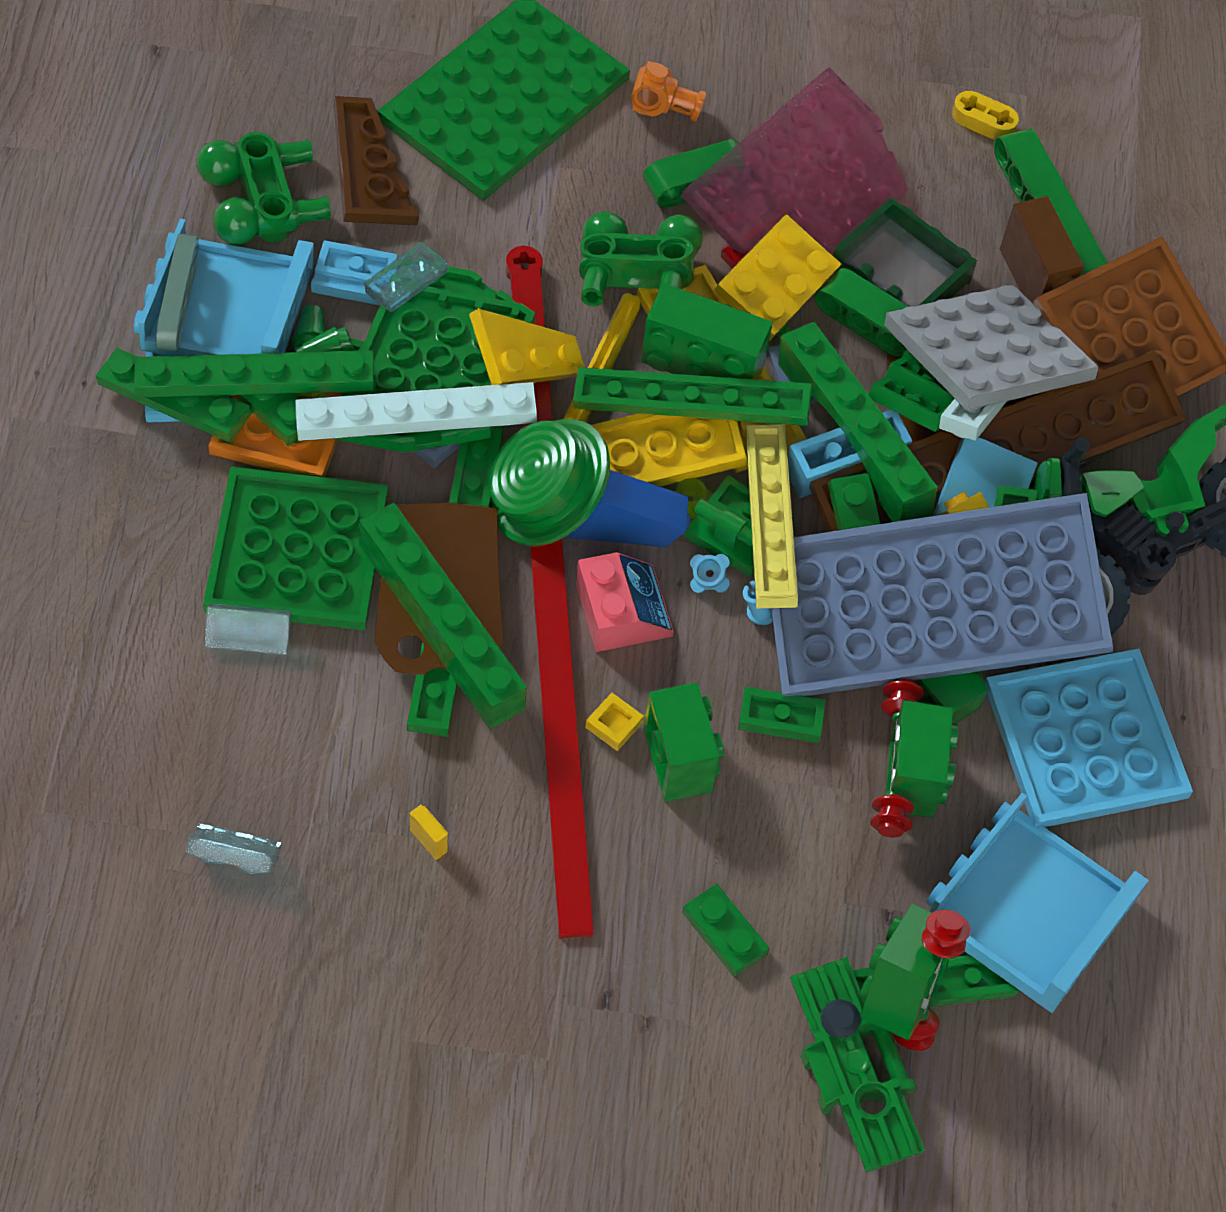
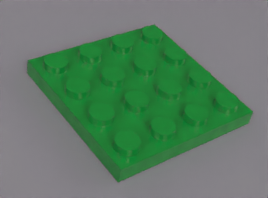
[203,467,388,631]

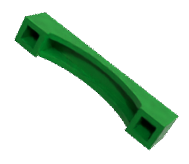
[778,322,937,522]

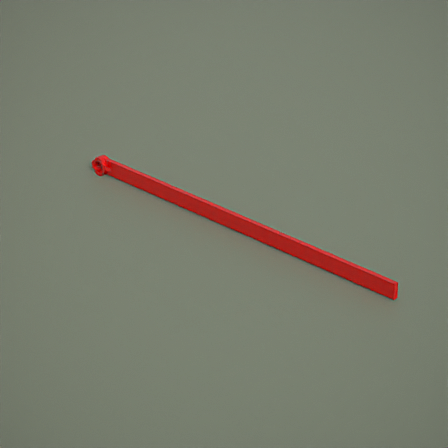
[505,245,593,938]

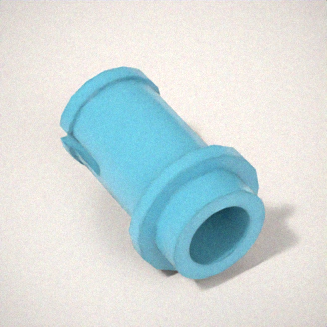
[743,581,773,625]

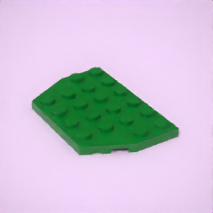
[332,258,536,453]

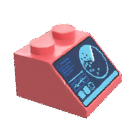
[576,552,674,652]

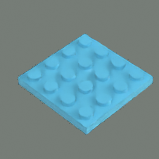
[985,649,1193,827]

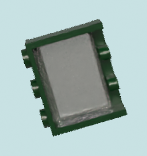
[833,197,977,307]

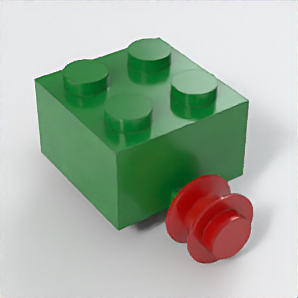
[870,679,959,838]
[860,904,971,1051]

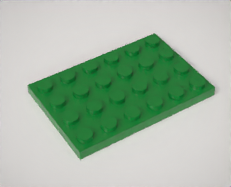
[377,0,630,201]

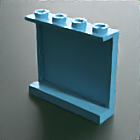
[134,218,313,356]
[926,793,1149,1013]

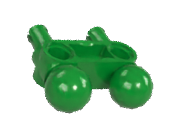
[196,132,331,245]
[579,211,703,307]

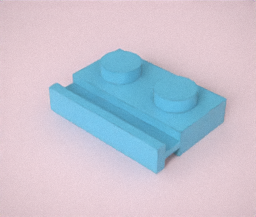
[311,240,398,306]

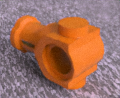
[631,61,706,122]

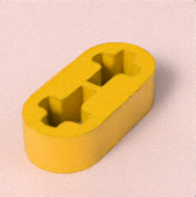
[952,91,1019,140]

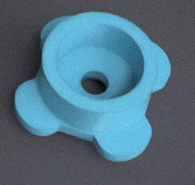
[690,554,730,594]

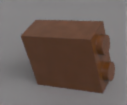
[1000,196,1084,303]

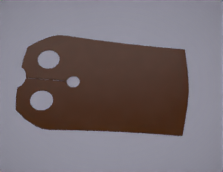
[375,503,504,675]

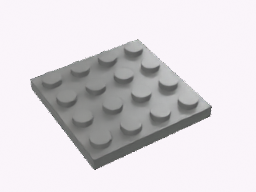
[884,285,1098,411]

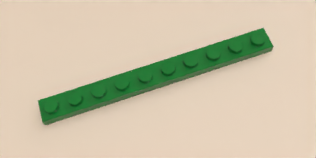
[407,425,505,737]

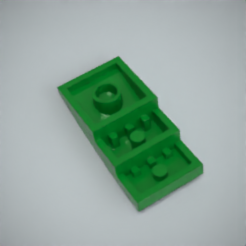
[869,348,955,432]

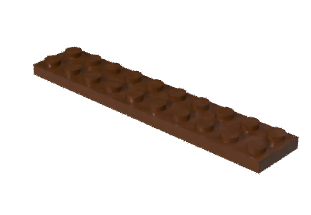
[809,350,1187,532]

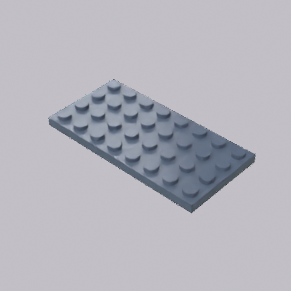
[772,493,1113,696]

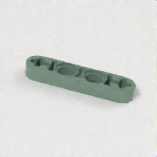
[156,234,199,351]

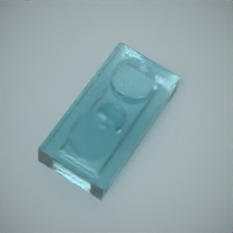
[364,242,448,313]
[205,603,291,655]
[186,823,282,874]

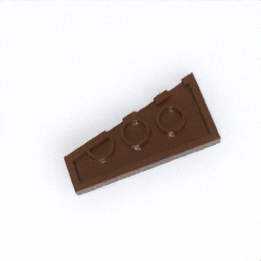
[333,96,419,225]

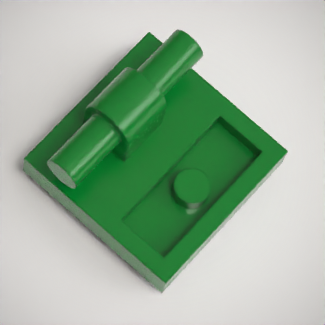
[684,475,794,578]

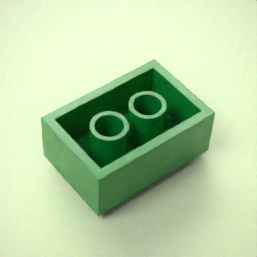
[641,283,773,380]

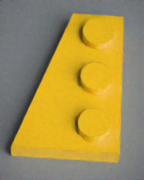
[469,308,585,385]

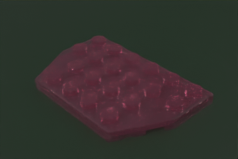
[681,67,908,256]

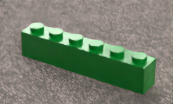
[359,503,527,729]

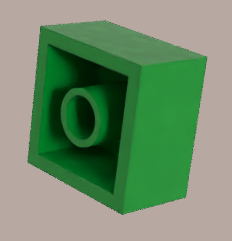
[643,682,724,802]

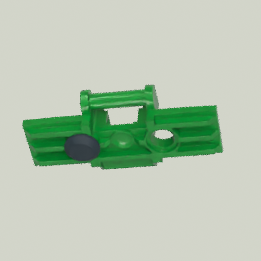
[790,957,925,1173]

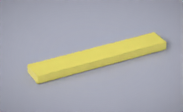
[746,424,798,609]

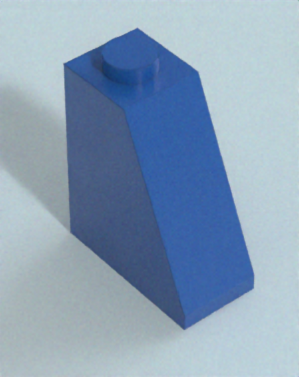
[566,470,690,547]

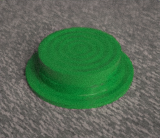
[489,419,610,546]

